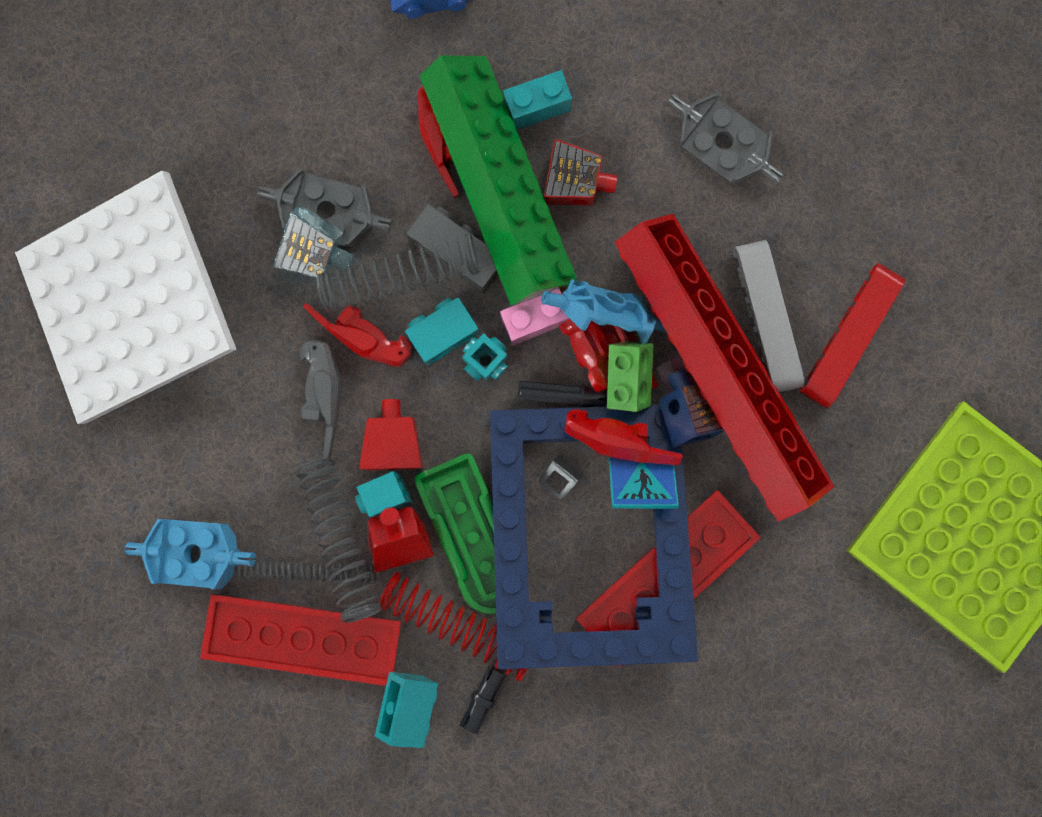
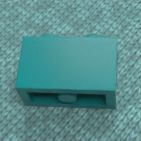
[503,70,572,130]
[405,298,480,367]
[355,471,412,518]
[375,672,438,748]

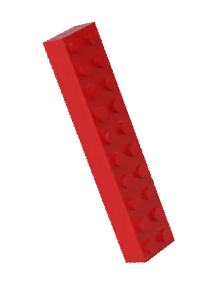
[615,214,835,522]

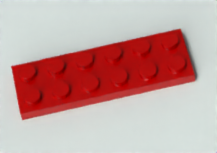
[575,490,761,668]
[200,594,402,686]

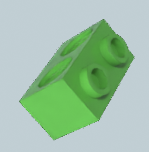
[607,341,653,412]

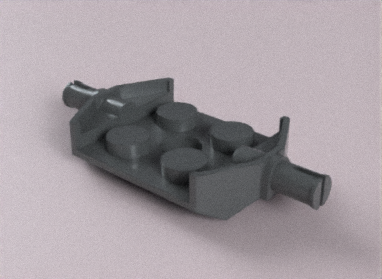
[667,92,784,185]
[257,169,393,248]

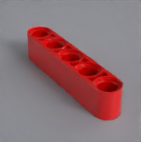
[799,263,906,409]

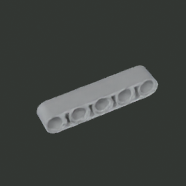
[733,240,804,393]

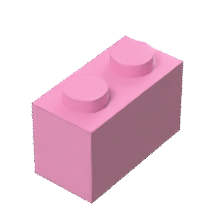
[500,288,569,346]

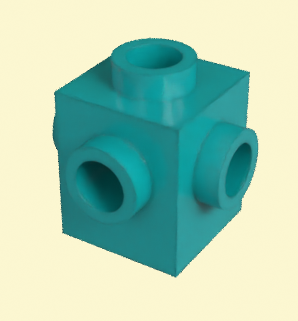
[462,333,508,382]

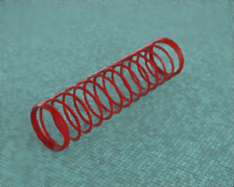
[378,571,528,682]

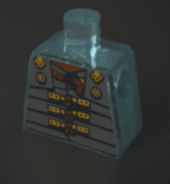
[273,205,354,278]

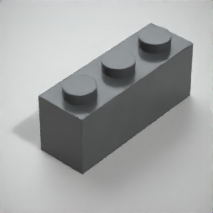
[406,204,498,293]

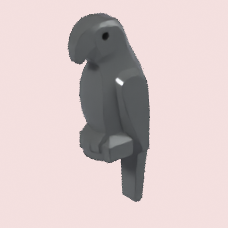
[299,340,342,458]

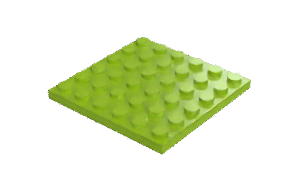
[846,401,1042,673]

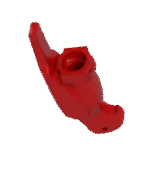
[417,87,459,199]
[558,291,609,393]
[303,303,412,367]
[564,409,683,465]

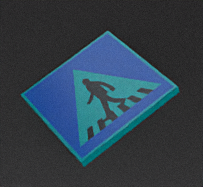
[608,457,679,509]

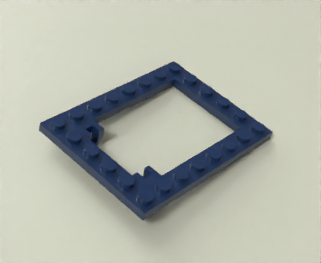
[490,405,698,670]

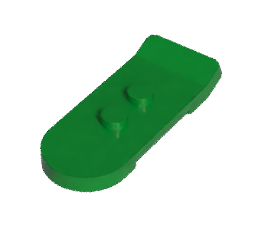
[415,454,496,614]

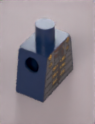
[659,369,724,448]

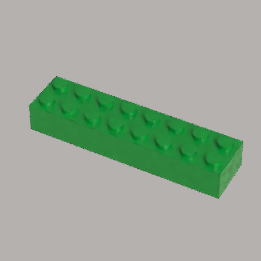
[419,55,577,306]

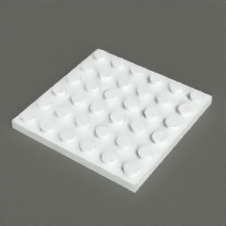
[15,171,237,424]

